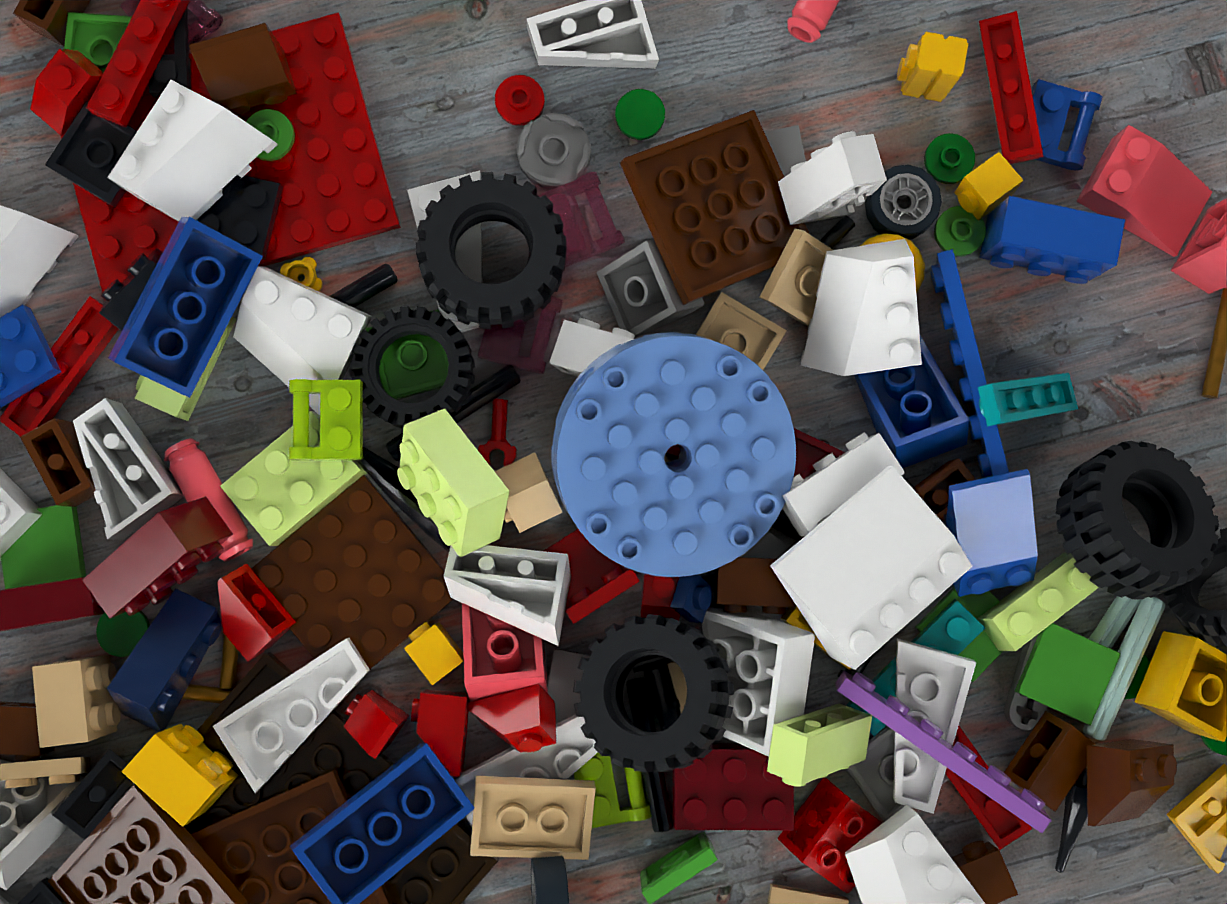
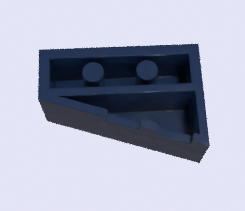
[107,588,222,732]

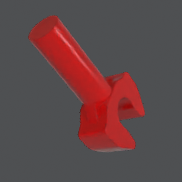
[478,399,517,466]

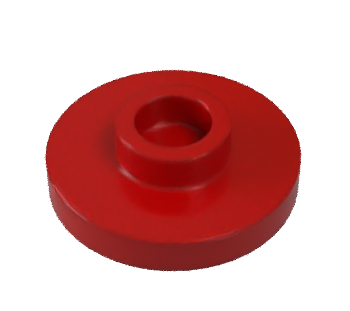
[495,75,545,126]

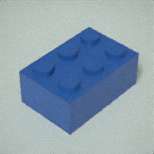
[979,196,1125,284]

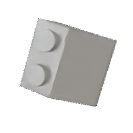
[596,239,705,338]

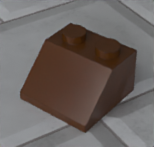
[189,23,297,116]
[1087,739,1177,827]

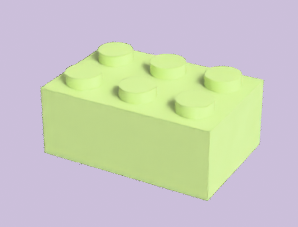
[397,409,509,557]
[220,411,368,546]

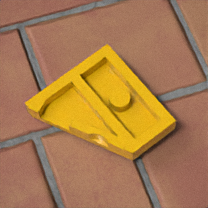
[1166,764,1227,874]

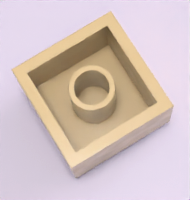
[32,654,121,748]

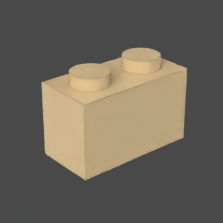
[494,452,563,533]

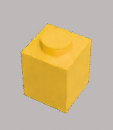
[954,152,1024,221]
[404,622,464,685]

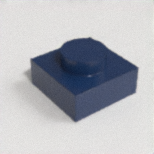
[670,574,713,624]

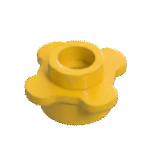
[280,257,323,291]

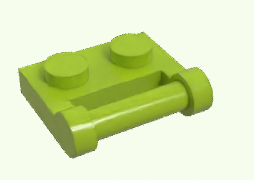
[289,379,363,461]
[574,752,651,828]

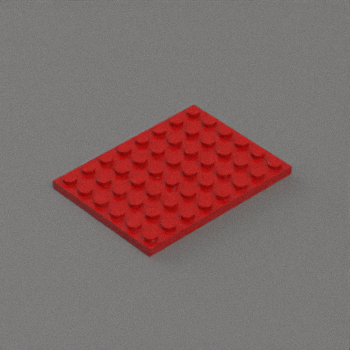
[60,12,401,301]

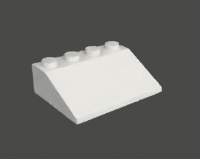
[770,465,972,670]

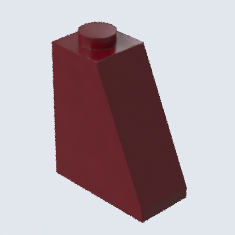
[0,577,105,632]

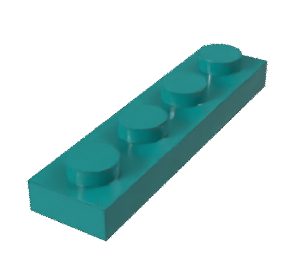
[978,373,1078,427]
[846,599,985,737]

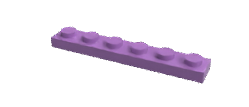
[835,670,1052,833]

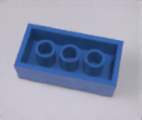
[108,217,263,398]
[290,743,475,904]

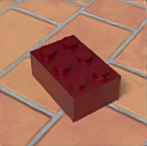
[82,497,233,618]
[672,743,794,831]

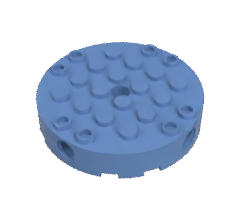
[551,332,796,577]

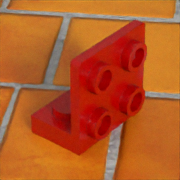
[544,529,640,624]
[777,777,883,894]

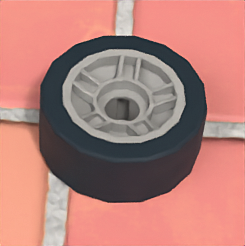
[865,164,942,240]
[531,856,569,904]

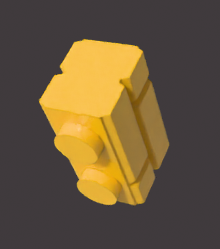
[897,32,969,102]

